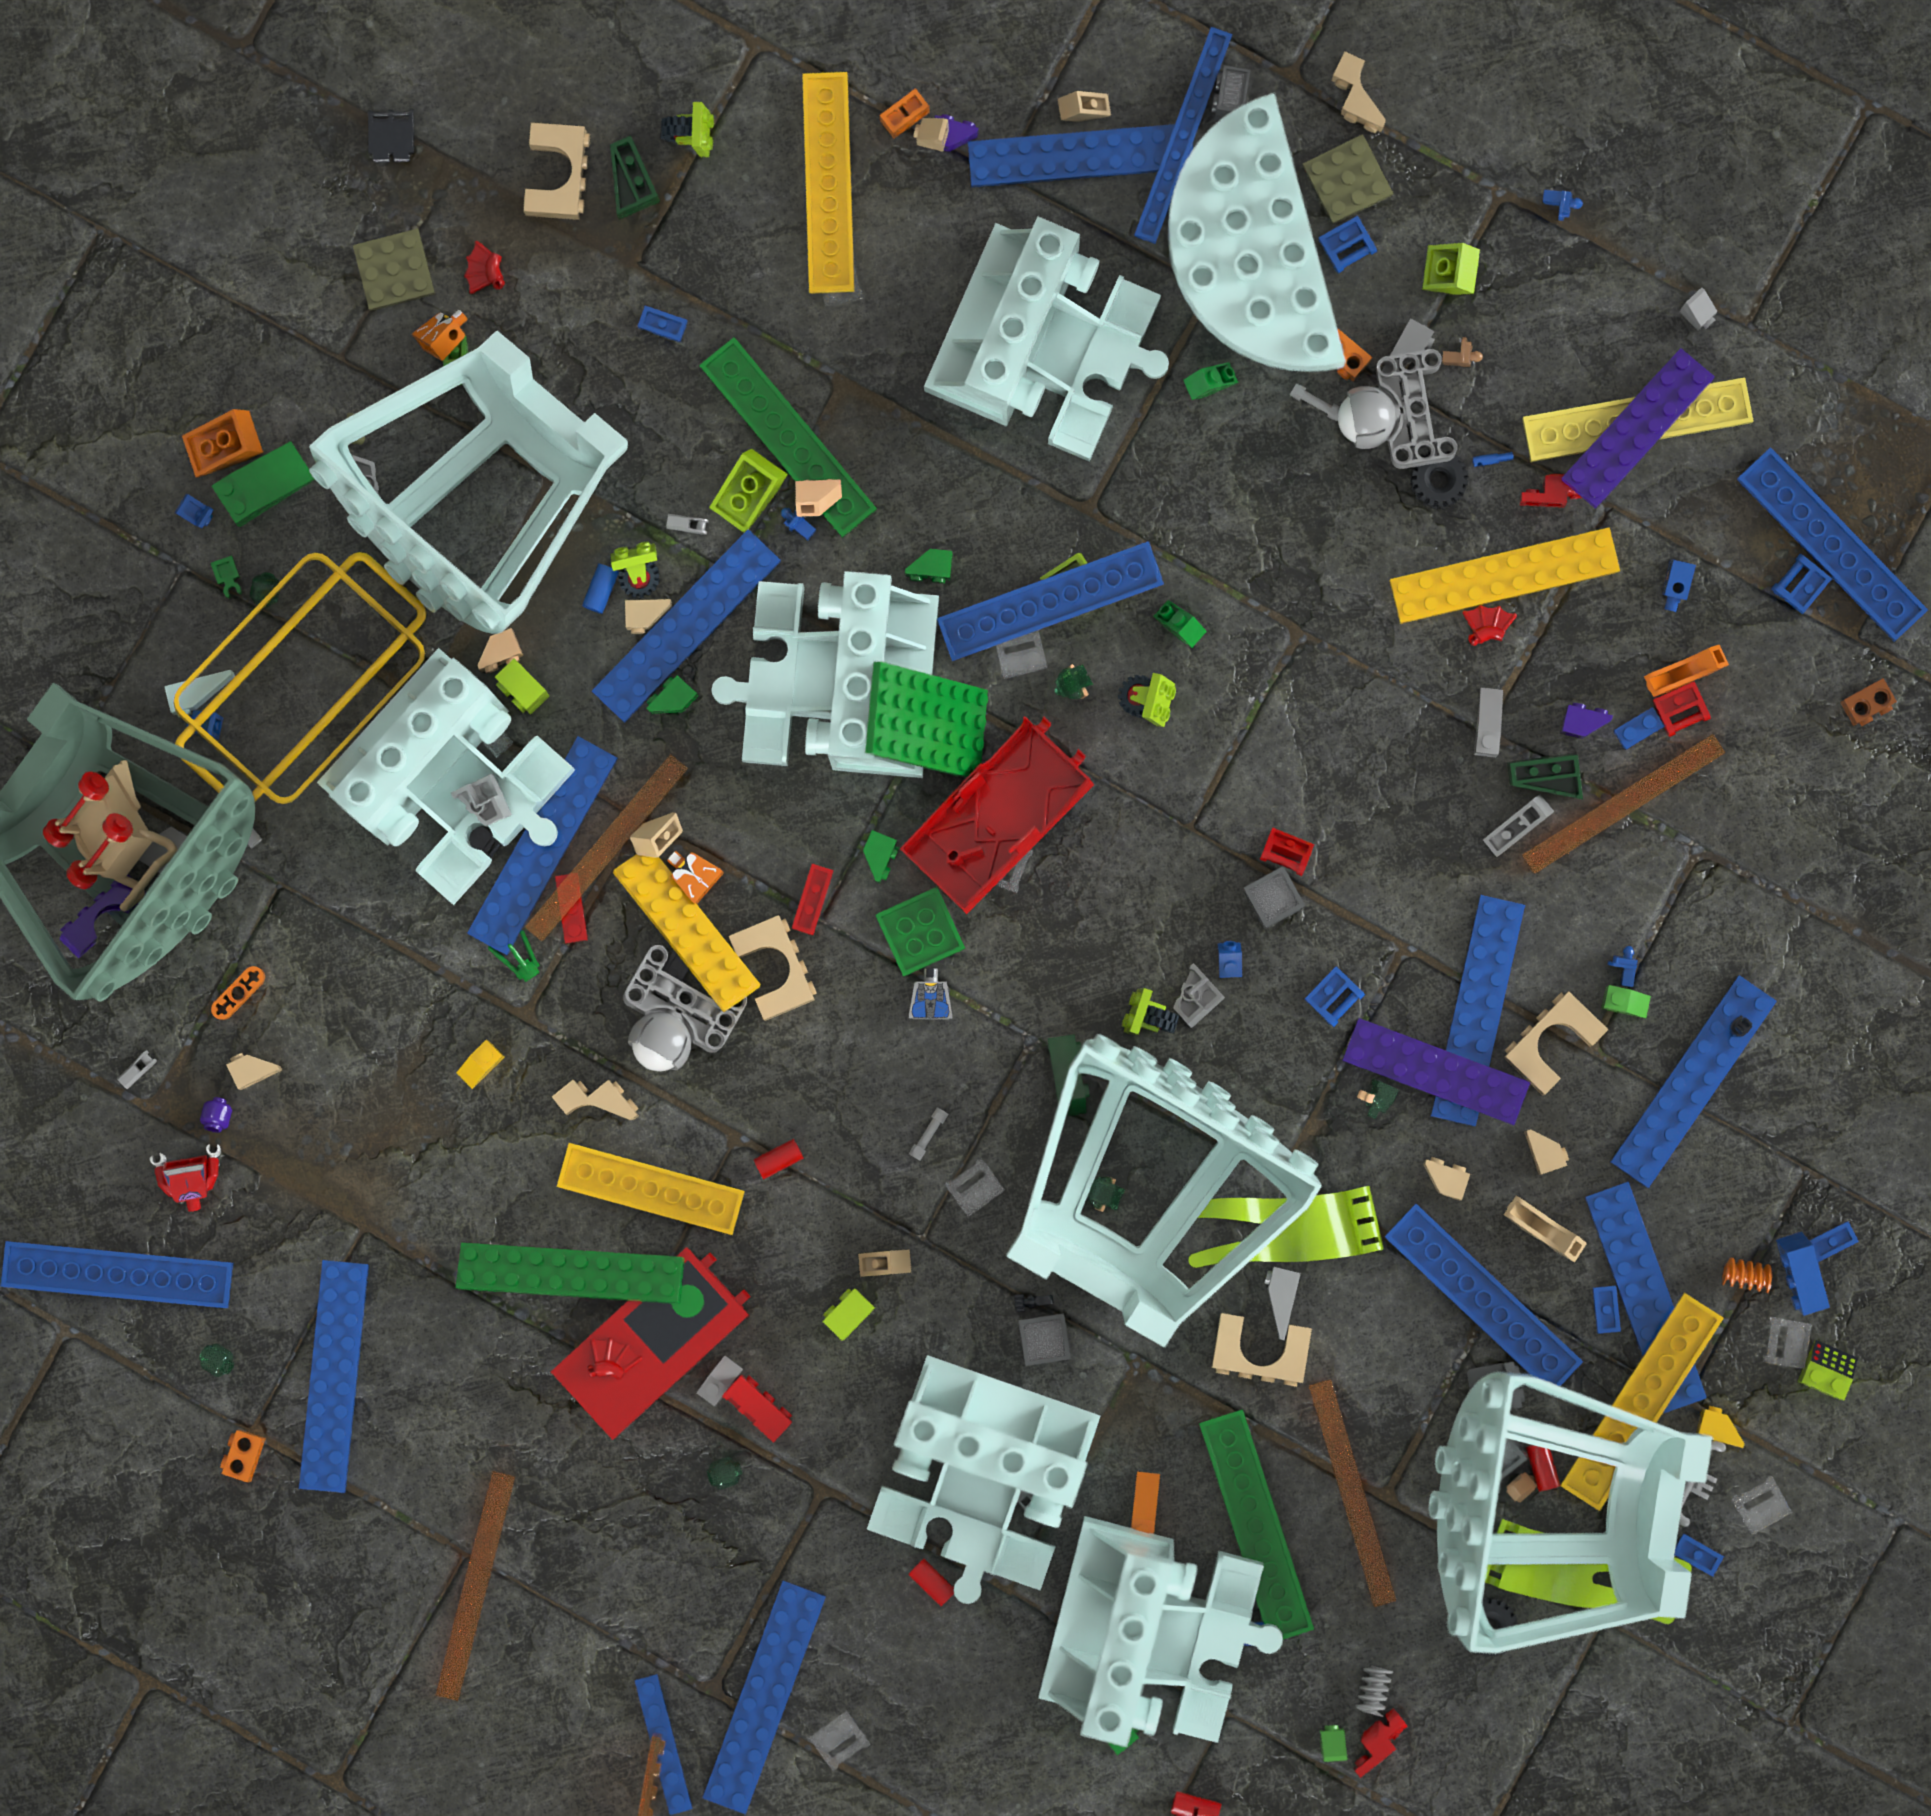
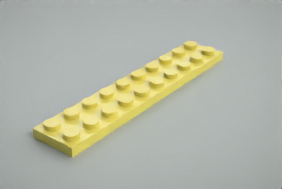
[1522,378,1753,462]

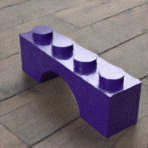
[60,874,146,958]

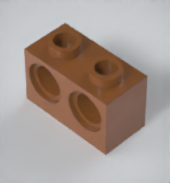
[1840,678,1897,727]

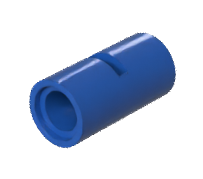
[582,564,619,614]

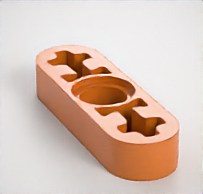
[211,966,265,1020]

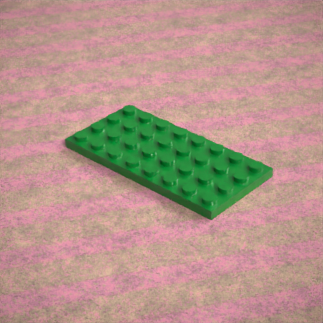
[865,661,988,778]

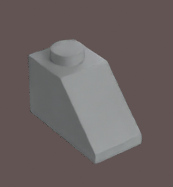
[1679,288,1717,331]
[697,1356,743,1406]

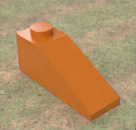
[1131,1472,1160,1534]

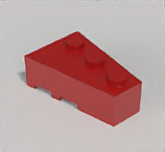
[722,1375,793,1443]

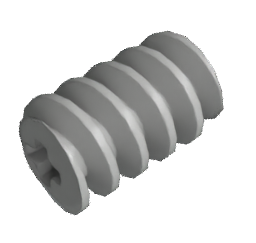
[1355,1666,1393,1716]

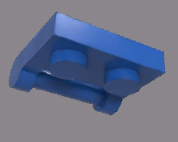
[1318,216,1377,274]
[1771,554,1832,614]
[1304,966,1365,1027]

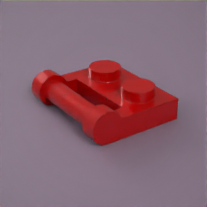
[1652,681,1711,737]
[1260,827,1314,876]

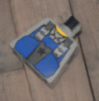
[909,968,952,1020]

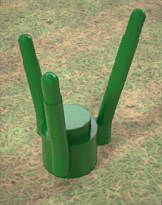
[488,930,540,982]

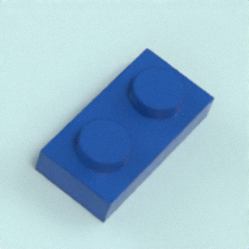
[637,306,688,342]
[1613,707,1664,750]
[1809,1221,1859,1262]
[1592,1286,1621,1334]
[1674,1533,1724,1577]

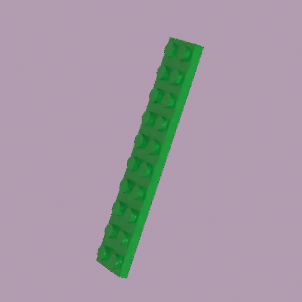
[699,337,877,538]
[456,1243,685,1304]
[1199,1409,1314,1640]

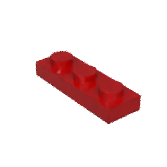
[792,864,834,936]
[555,873,588,944]

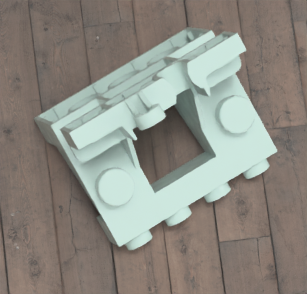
[924,217,1169,462]
[712,571,939,778]
[317,648,575,905]
[867,1355,1100,1604]
[1039,1516,1283,1747]

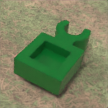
[211,555,242,599]

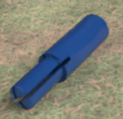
[1472,452,1514,467]

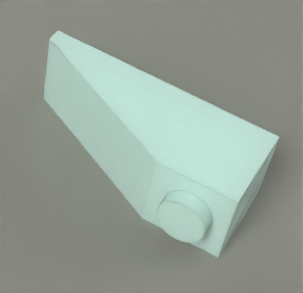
[164,670,235,717]

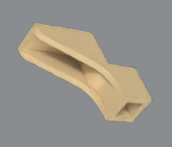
[1332,52,1385,133]
[552,1080,639,1120]
[1504,1196,1587,1262]

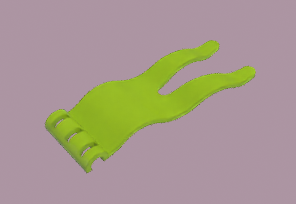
[1189,1186,1384,1268]
[1485,1519,1692,1624]

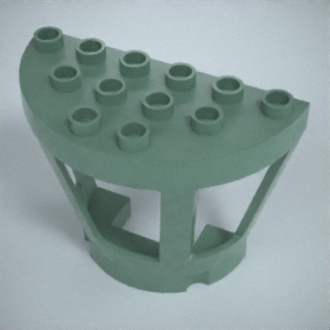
[0,683,255,1002]

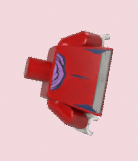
[150,1144,221,1212]

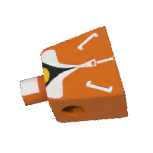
[412,310,468,361]
[667,851,724,904]

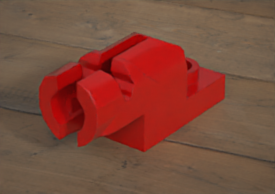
[1519,473,1582,508]
[1353,1708,1408,1778]

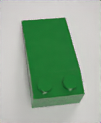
[212,441,315,527]

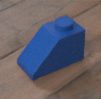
[187,710,224,740]

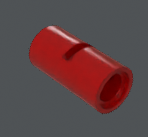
[753,1138,804,1180]
[1526,1445,1561,1492]
[908,1558,954,1607]
[1171,1791,1221,1816]

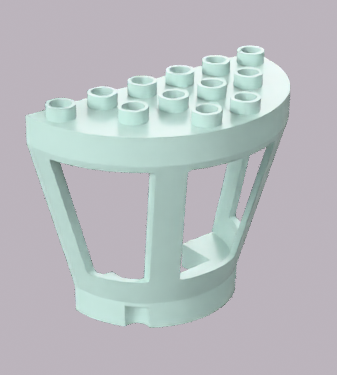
[1168,93,1346,371]
[309,331,628,634]
[1007,1034,1322,1348]
[1429,1372,1712,1653]

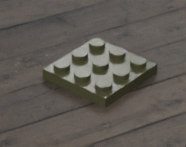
[1302,134,1393,225]
[353,228,435,311]

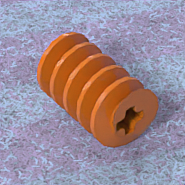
[1722,1258,1772,1293]

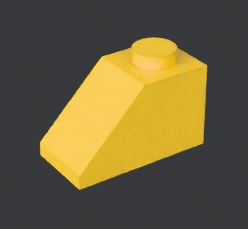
[456,1040,505,1089]
[1696,1406,1744,1448]

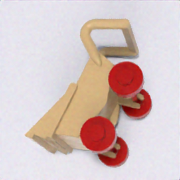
[43,760,177,911]

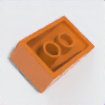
[182,409,263,478]

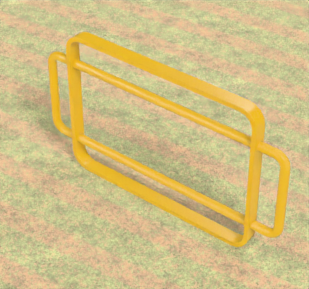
[173,552,426,804]

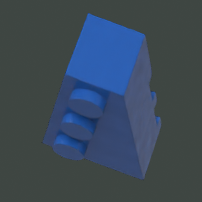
[1776,1232,1830,1316]

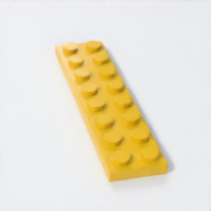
[613,854,761,1012]
[557,1143,745,1235]

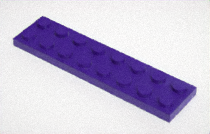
[1561,348,1715,509]
[1343,1018,1530,1125]

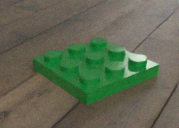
[875,887,965,977]

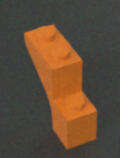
[1644,644,1729,697]

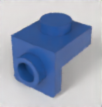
[174,494,213,529]
[1218,941,1242,978]

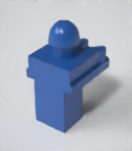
[1543,190,1583,221]
[781,508,816,541]
[1607,946,1638,987]

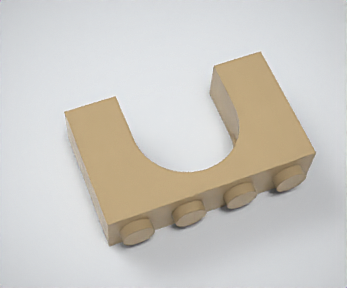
[524,123,590,220]
[729,915,817,1021]
[1504,991,1608,1096]
[1212,1313,1312,1387]

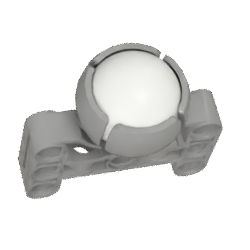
[1338,349,1457,469]
[623,945,747,1071]

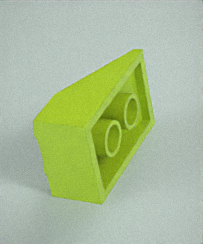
[709,449,788,533]

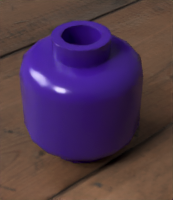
[200,1097,232,1133]

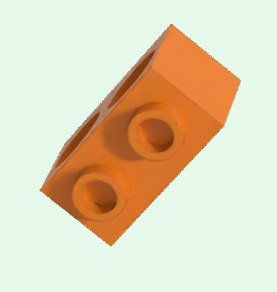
[880,88,930,139]
[1337,329,1372,382]
[220,1430,266,1483]

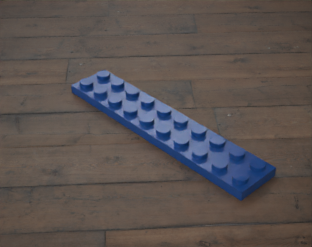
[968,124,1193,187]
[1737,447,1928,642]
[592,529,781,723]
[937,541,1164,661]
[467,736,618,955]
[1431,895,1525,1127]
[1610,975,1777,1188]
[1585,1182,1707,1413]
[1384,1204,1583,1386]
[1,1241,233,1308]
[299,1260,369,1493]
[703,1580,826,1814]

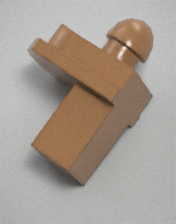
[1442,337,1483,367]
[1506,1472,1537,1502]

